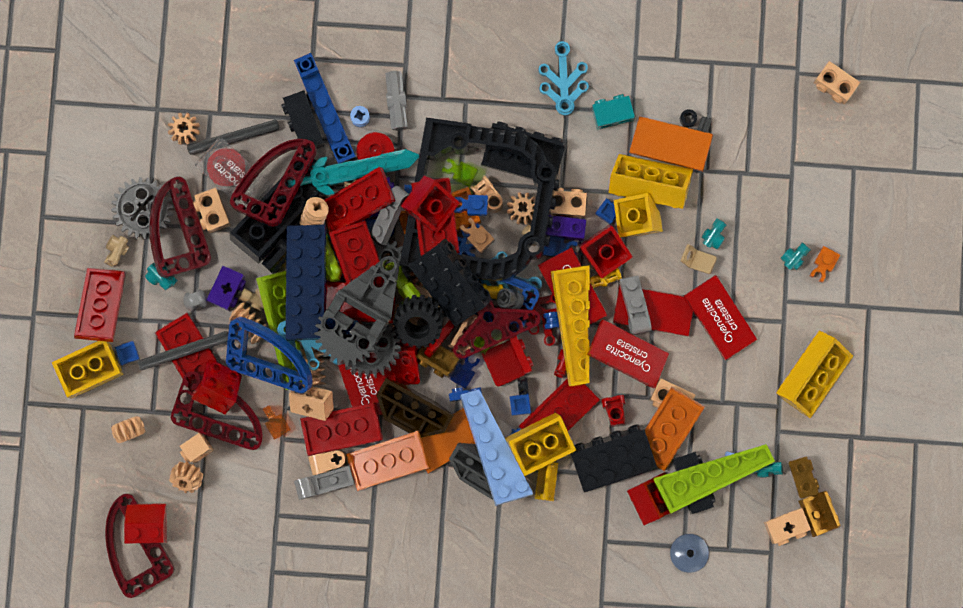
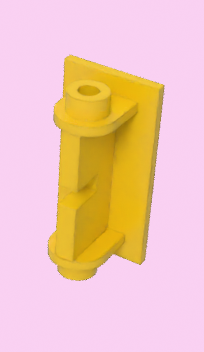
[535,462,559,501]

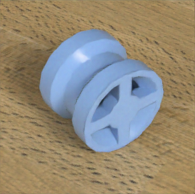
[350,106,370,127]

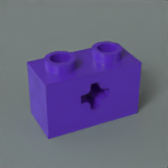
[547,216,586,242]
[207,265,246,311]

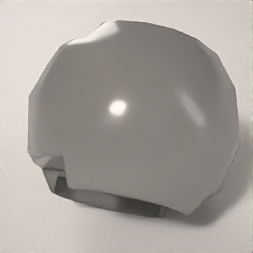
[183,289,207,312]

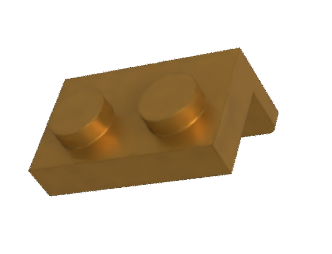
[416,343,459,378]
[788,456,820,499]
[798,491,841,537]

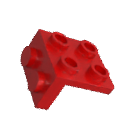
[482,336,534,387]
[379,340,421,385]
[191,359,242,415]

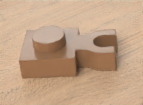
[460,217,495,254]

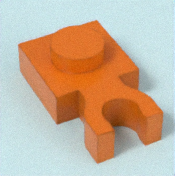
[809,246,840,283]

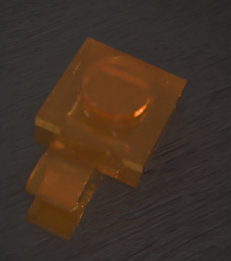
[262,405,291,440]

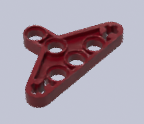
[452,301,541,359]

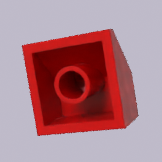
[401,175,460,233]
[578,225,633,279]
[627,472,670,526]
[124,504,167,544]

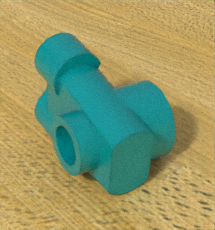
[701,218,727,250]
[781,242,811,270]
[145,263,178,291]
[753,462,783,478]

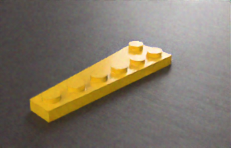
[551,266,590,386]

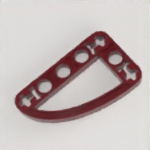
[230,139,317,227]
[149,176,211,278]
[170,372,263,450]
[105,494,174,598]

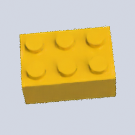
[51,341,124,399]
[505,413,576,476]

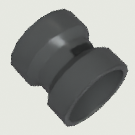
[497,288,524,309]

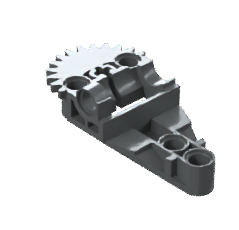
[314,256,400,366]

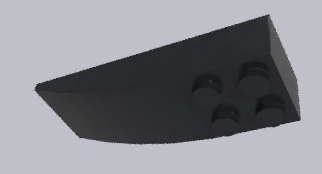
[230,152,325,264]

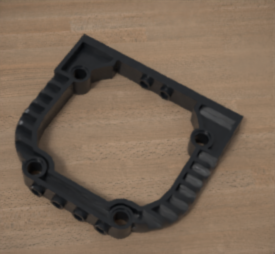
[400,117,560,281]

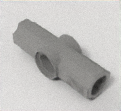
[385,71,408,130]

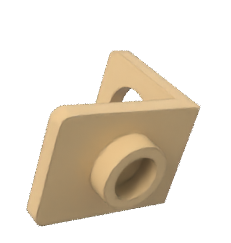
[681,244,717,274]

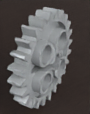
[111,177,174,240]

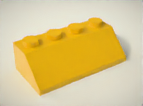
[608,154,693,209]
[776,330,853,418]

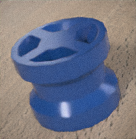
[543,312,560,329]

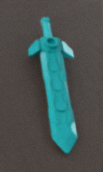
[287,149,419,195]

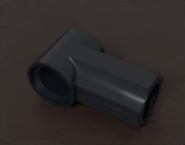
[261,235,287,274]

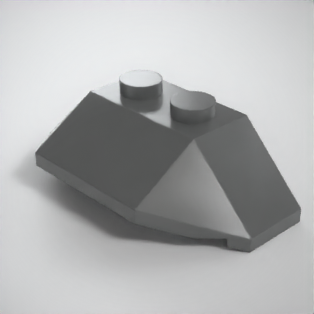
[449,443,493,500]

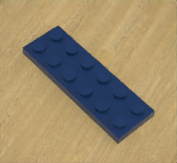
[285,224,326,341]

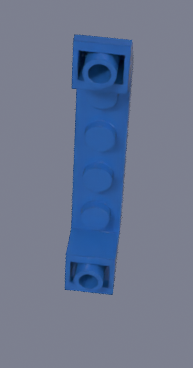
[294,53,356,164]

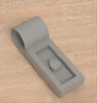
[370,186,409,245]
[619,276,651,335]
[294,466,355,500]

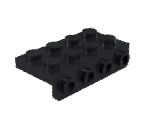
[481,121,566,180]
[408,239,491,326]
[570,424,657,493]

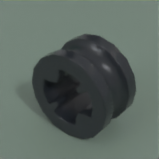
[679,109,697,128]
[517,377,529,395]

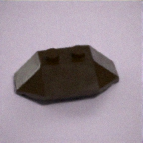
[376,378,454,438]

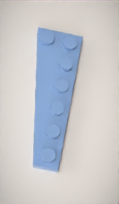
[460,390,533,506]

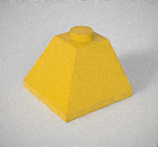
[613,193,663,238]

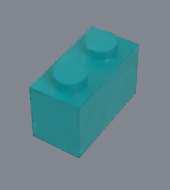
[591,94,635,130]

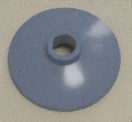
[670,534,709,573]

